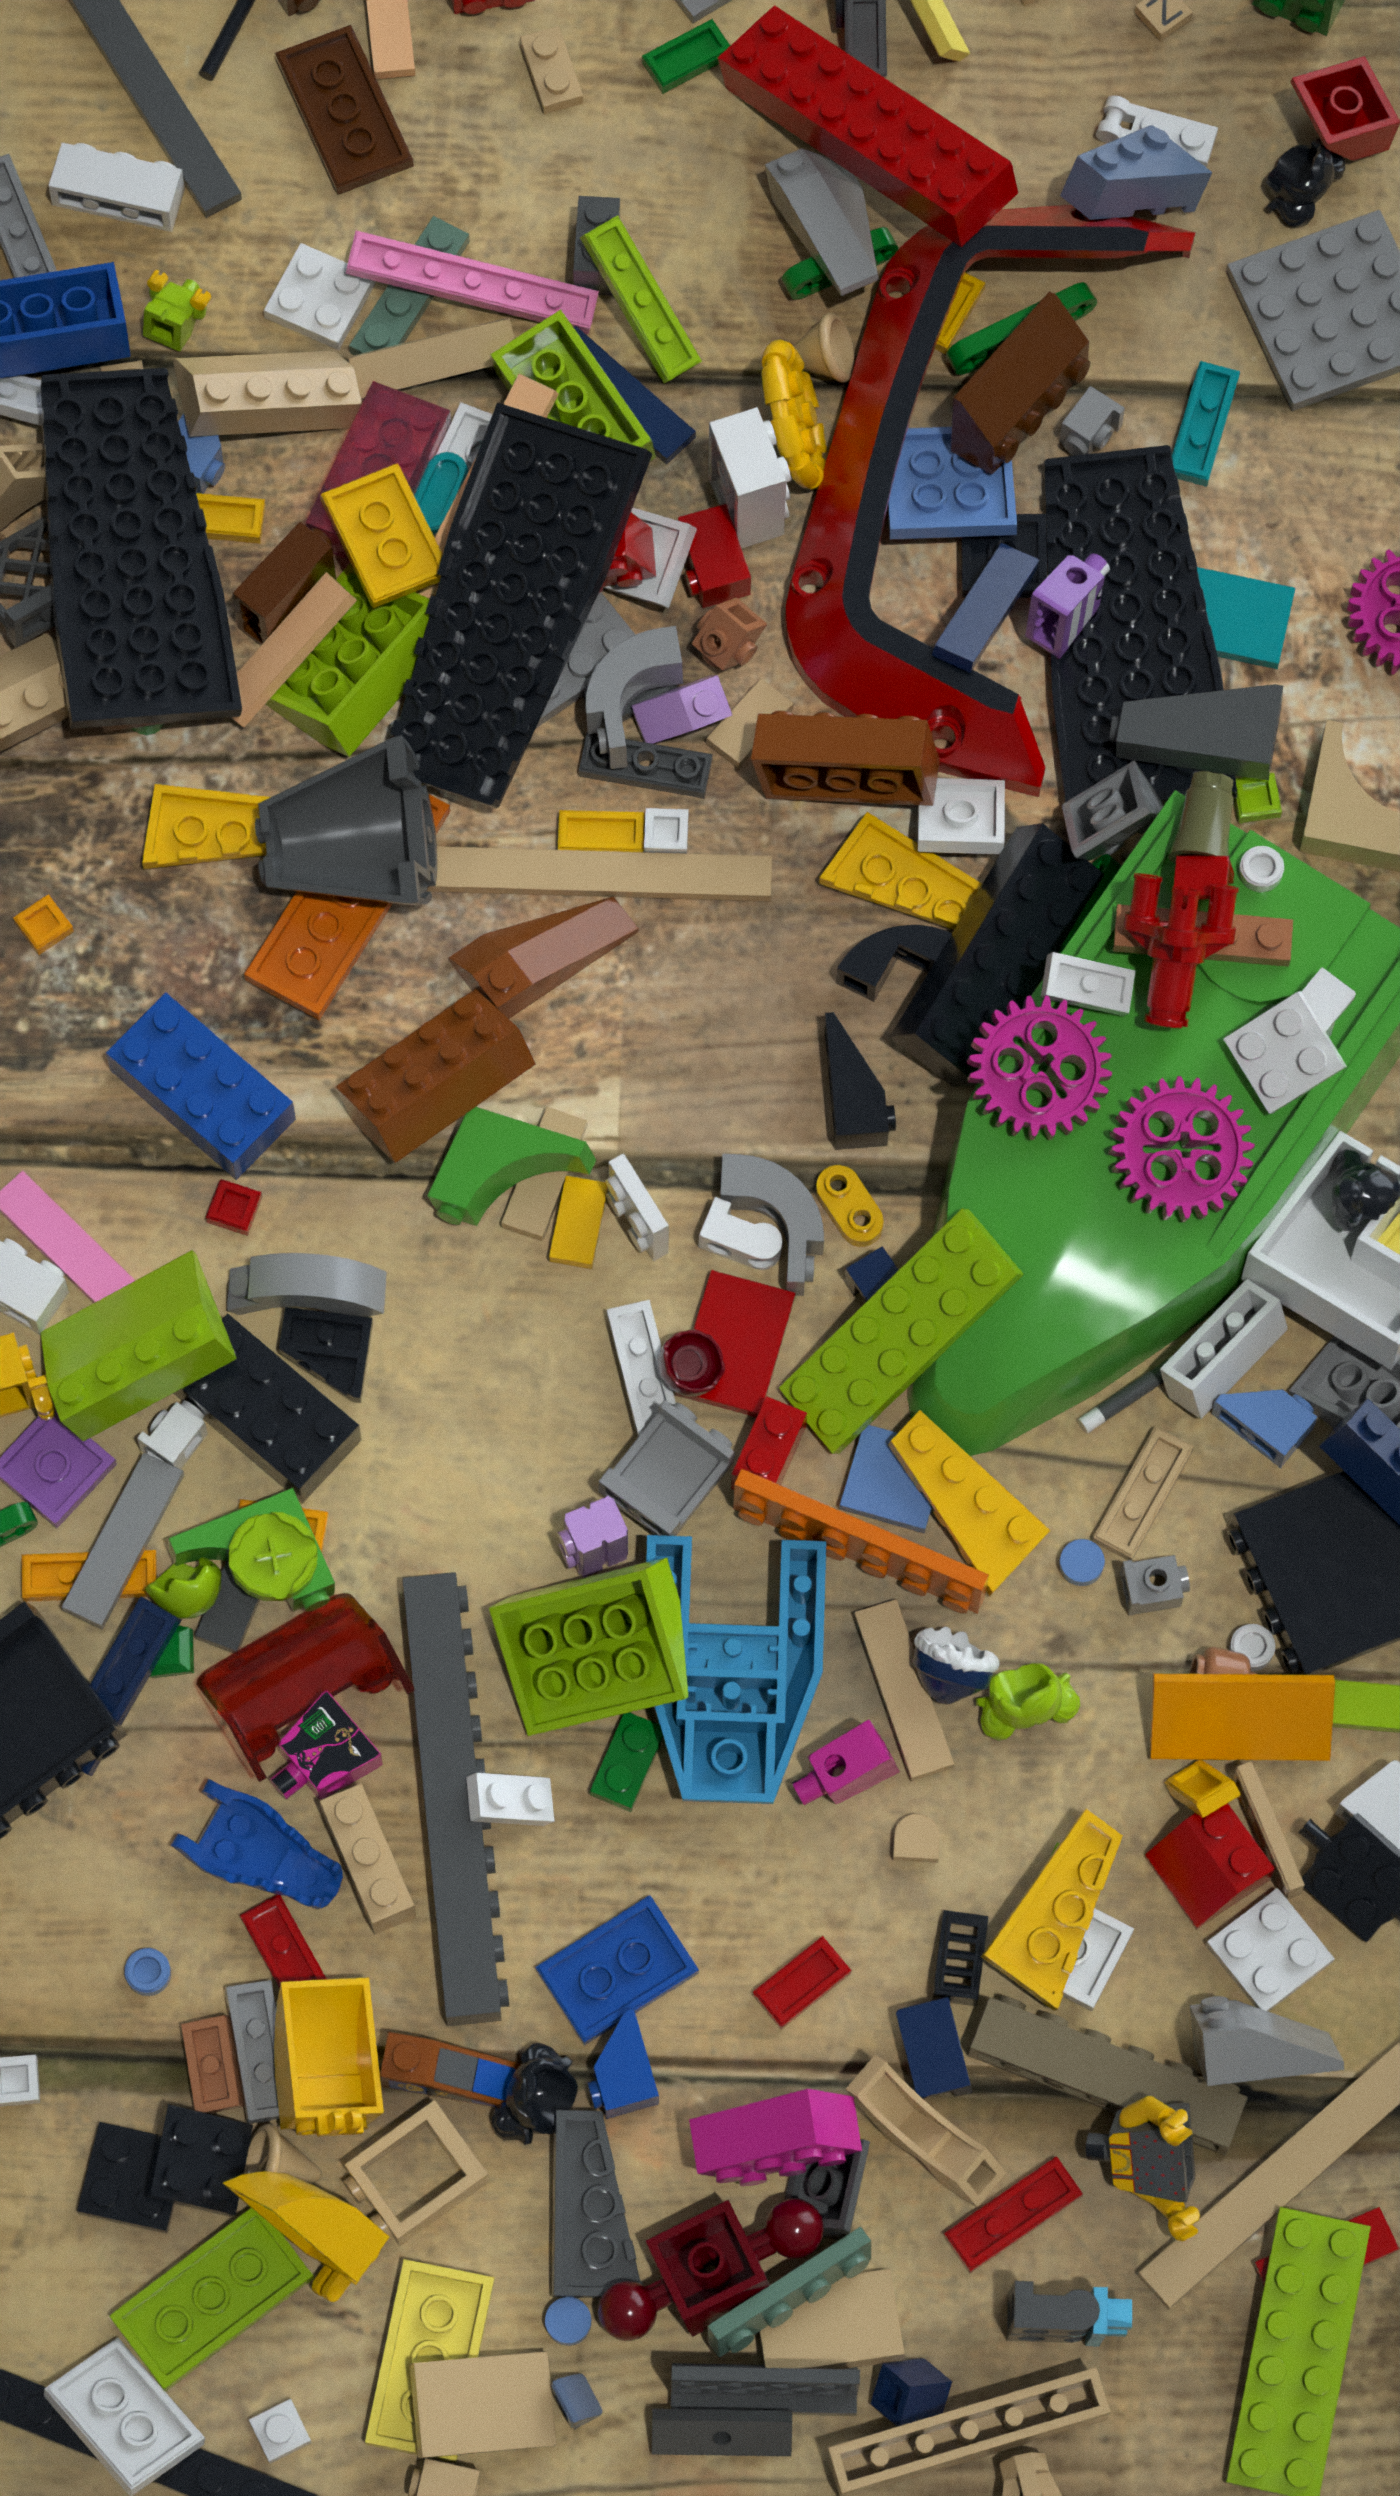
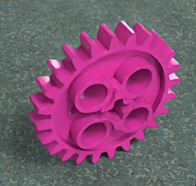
[1347,549,1400,675]
[967,996,1112,1140]
[1108,1076,1255,1222]

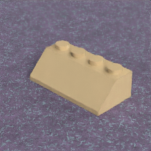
[173,351,362,437]
[0,633,69,752]

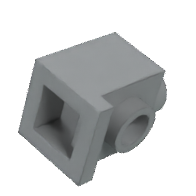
[1059,386,1125,456]
[1120,1555,1190,1616]

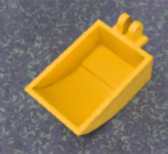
[0,1332,55,1421]
[274,1977,384,2137]
[223,2171,389,2302]

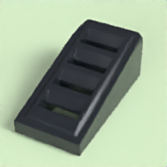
[932,1910,988,2007]

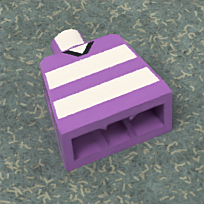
[1025,553,1110,659]

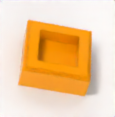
[13,894,74,955]

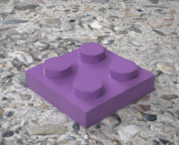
[0,1407,117,1529]

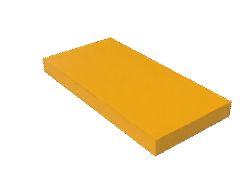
[1150,1673,1335,1761]

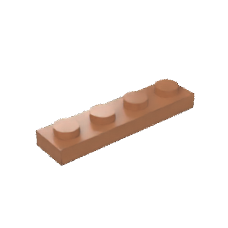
[1113,904,1293,967]

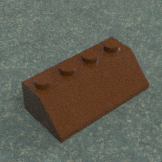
[951,291,1091,474]

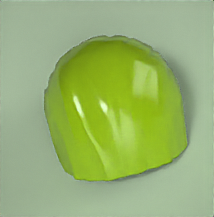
[145,1557,222,1619]

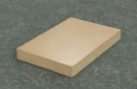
[759,2269,905,2369]
[410,2351,557,2459]

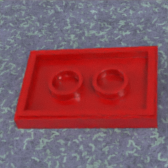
[675,1270,796,1418]

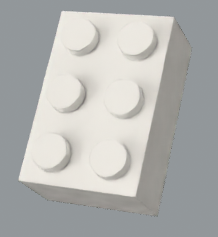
[708,407,791,548]

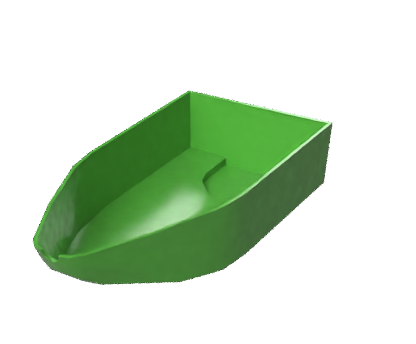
[907,790,1400,1456]

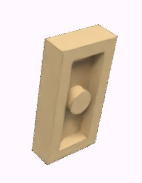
[520,26,583,114]

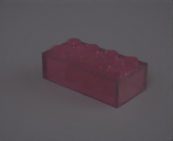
[306,381,451,560]

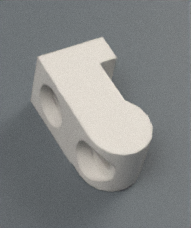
[698,1197,783,1270]

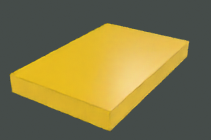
[320,463,443,609]

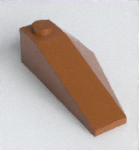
[449,896,639,1019]

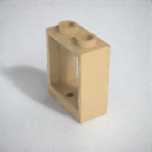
[343,2100,489,2246]

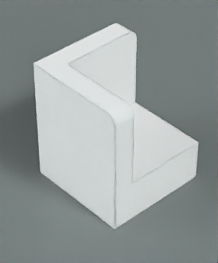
[1302,967,1356,1037]

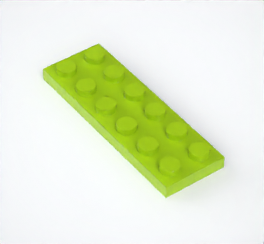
[779,1208,1024,1454]
[1225,2207,1371,2496]

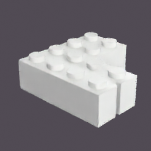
[1241,1131,1400,1370]

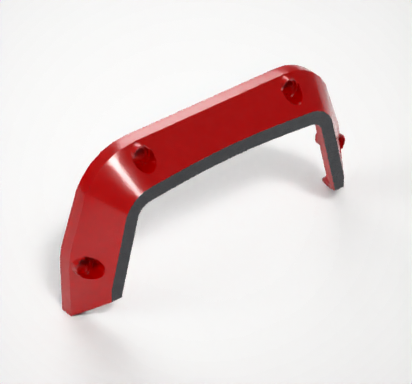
[785,205,1196,797]

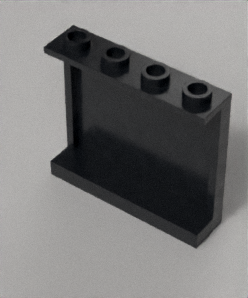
[1227,1471,1400,1675]
[0,1601,127,1839]

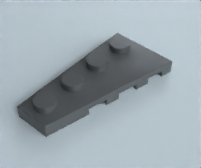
[552,2110,643,2298]

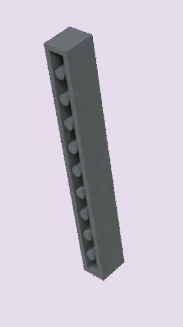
[403,1572,510,2027]

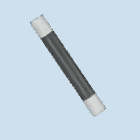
[1077,1355,1173,1434]

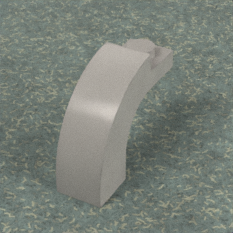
[586,626,683,769]
[720,1154,824,1296]
[227,1253,387,1317]

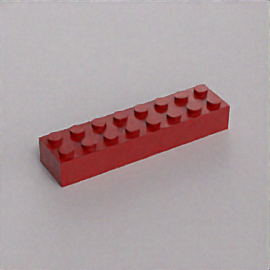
[717,5,1018,247]

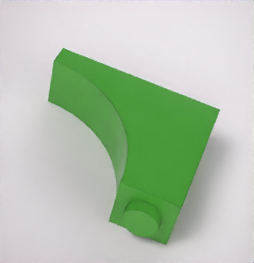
[427,1107,596,1226]
[169,1488,335,1612]

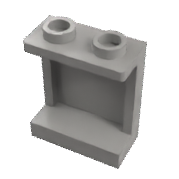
[598,1400,735,1536]

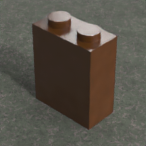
[233,522,336,646]

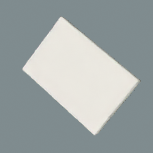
[44,2338,205,2496]

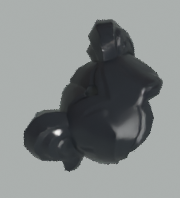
[1266,138,1345,228]
[1332,1149,1400,1231]
[492,2043,578,2145]

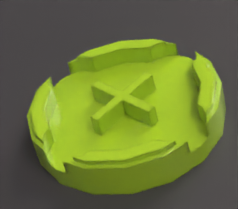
[229,1512,317,1601]

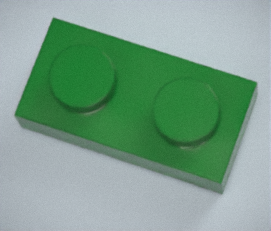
[590,1712,664,1812]

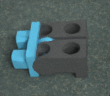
[1007,2281,1132,2347]

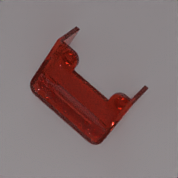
[196,1593,415,1782]

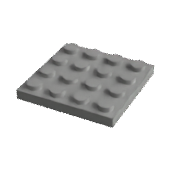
[1226,210,1400,411]

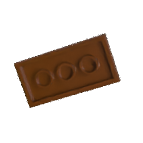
[275,25,414,195]

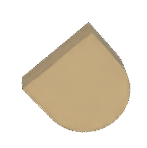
[893,1814,940,1863]

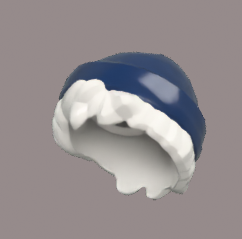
[913,1627,999,1704]

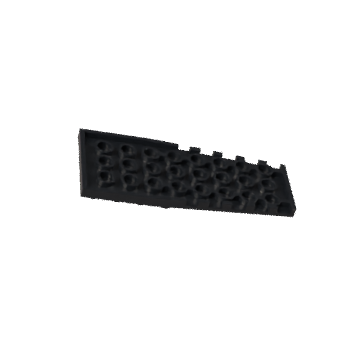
[40,368,242,729]
[390,403,652,809]
[1044,445,1237,806]

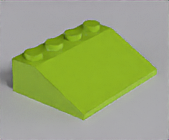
[265,564,430,757]
[41,1250,237,1442]
[489,1557,689,1736]

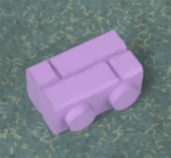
[558,1496,628,1577]

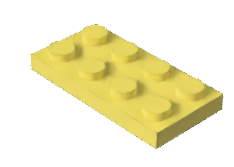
[365,2259,495,2463]

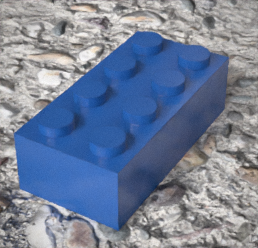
[0,262,131,378]
[106,992,296,1180]

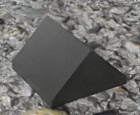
[784,2139,870,2240]

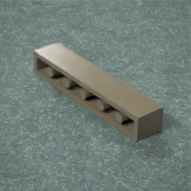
[968,1996,1248,2156]

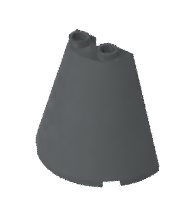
[255,735,438,906]

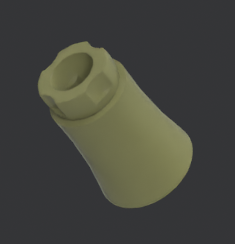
[1168,771,1234,864]

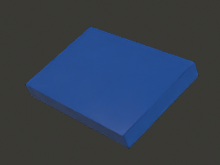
[535,1895,699,2046]

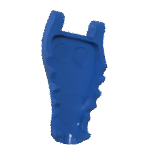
[170,1779,343,1909]

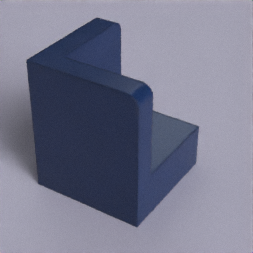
[844,1246,898,1302]
[870,2358,952,2427]

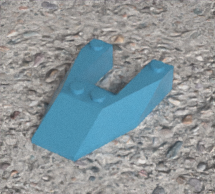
[646,1535,826,1804]

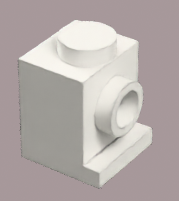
[137,1400,208,1469]

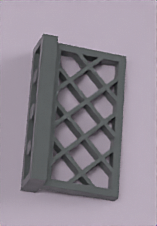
[0,515,55,648]
[671,2363,860,2416]

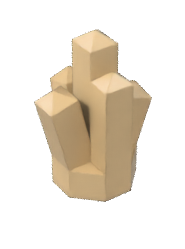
[999,2452,1062,2496]

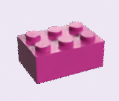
[689,2089,862,2186]

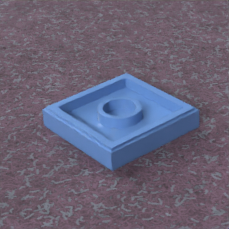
[839,1425,932,1533]

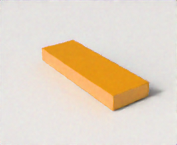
[22,1550,157,1602]

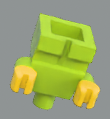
[143,270,211,352]

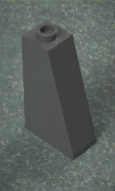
[1109,684,1283,781]

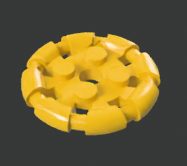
[761,339,827,489]

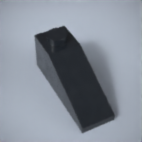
[824,1012,896,1150]

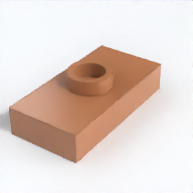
[181,2015,244,2114]

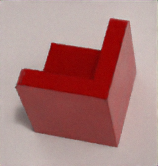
[1174,856,1234,906]

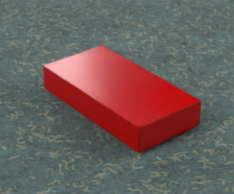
[752,1936,852,2030]

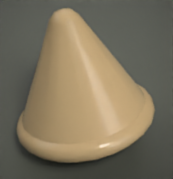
[794,313,855,383]
[244,2124,322,2184]

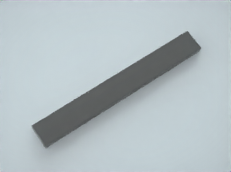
[69,0,242,218]

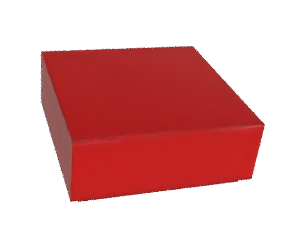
[206,1179,262,1236]

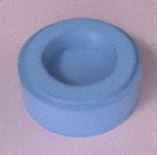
[1059,1539,1105,1586]
[125,1948,171,1996]
[545,2297,591,2346]

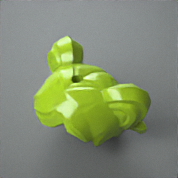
[976,1663,1080,1741]

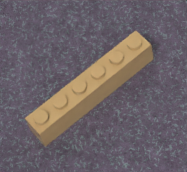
[827,2367,1111,2496]

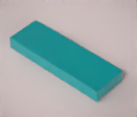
[1172,361,1240,487]

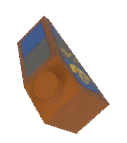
[380,2032,522,2108]

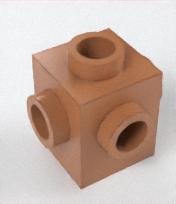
[692,597,767,671]

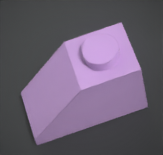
[631,675,732,744]

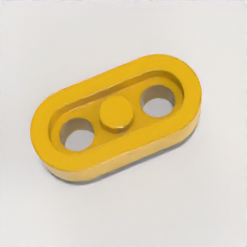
[816,1165,884,1247]

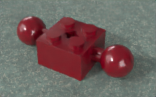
[598,2199,824,2341]

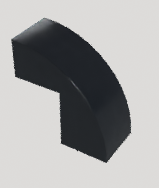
[836,925,952,1002]

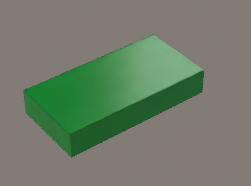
[642,19,730,94]

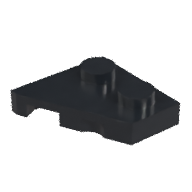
[279,1307,373,1403]

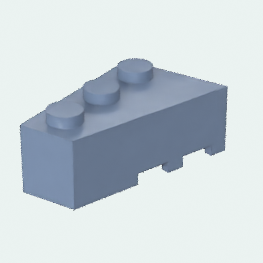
[1060,125,1212,220]

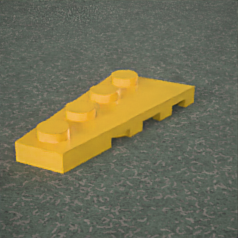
[142,784,271,869]
[819,812,982,930]
[888,1410,1051,1597]
[981,1809,1123,2011]

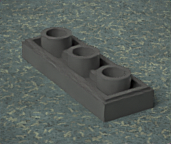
[579,732,713,799]
[652,2408,792,2456]

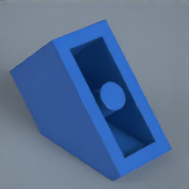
[587,2009,659,2119]

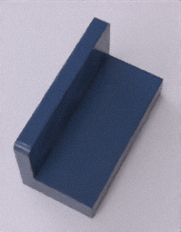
[896,1997,973,2099]

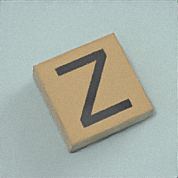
[1135,0,1193,41]

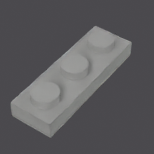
[225,1980,279,2124]

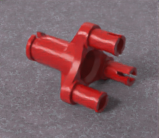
[1123,873,1239,1028]

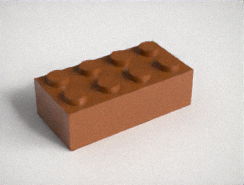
[751,711,940,806]
[335,989,536,1163]

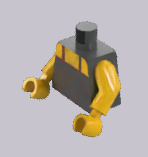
[1086,2096,1200,2242]

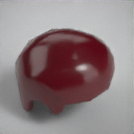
[658,1329,725,1396]

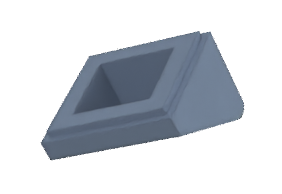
[551,2373,603,2430]

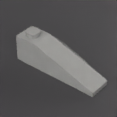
[765,148,879,296]

